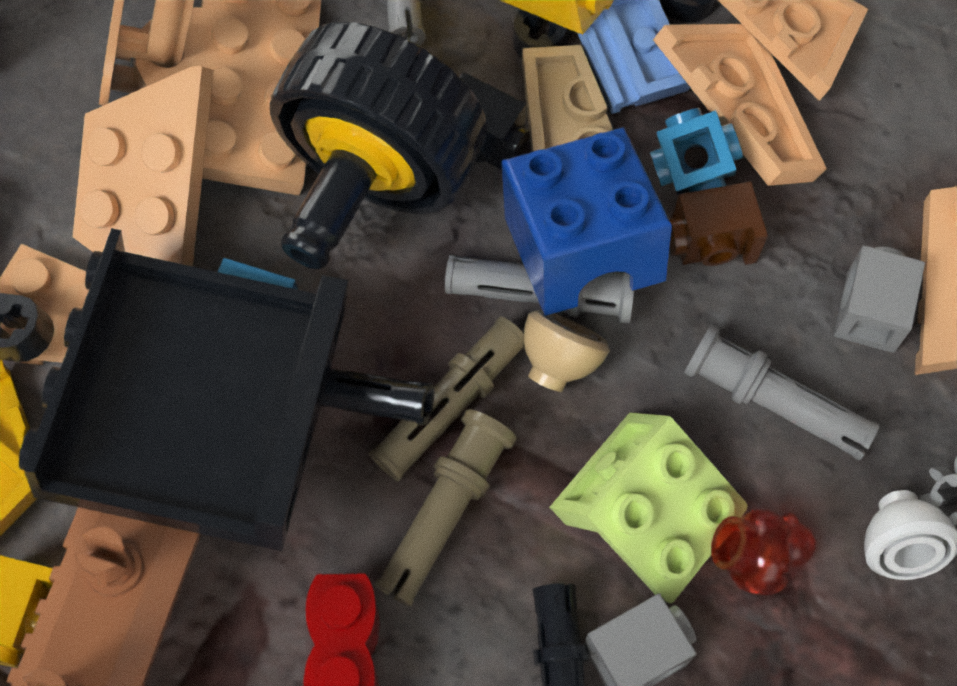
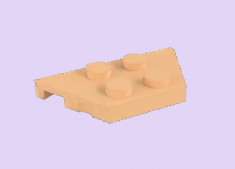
[73,66,214,267]

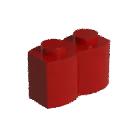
[303,573,380,686]

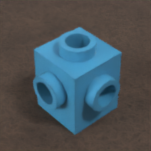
[650,108,743,196]

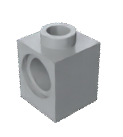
[833,245,925,353]
[583,593,696,686]

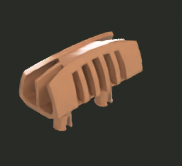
[6,507,201,686]

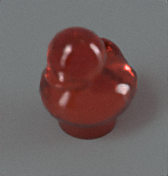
[711,509,816,595]

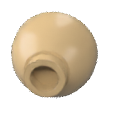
[523,310,610,392]

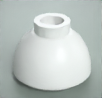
[864,490,957,580]

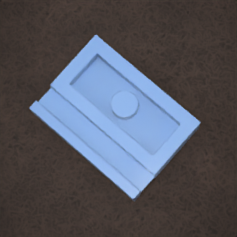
[577,0,690,114]

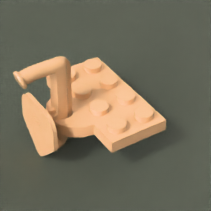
[99,0,321,196]

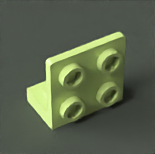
[549,413,747,603]

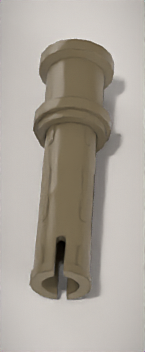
[374,409,517,607]

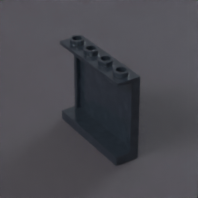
[19,228,348,552]

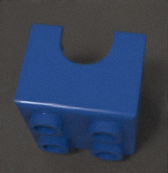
[502,127,672,316]

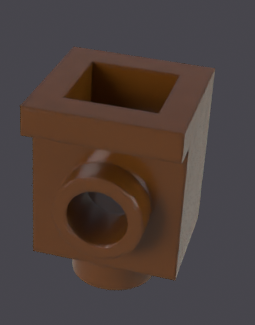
[669,181,768,266]

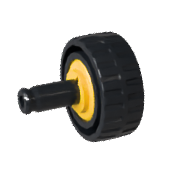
[269,22,487,269]

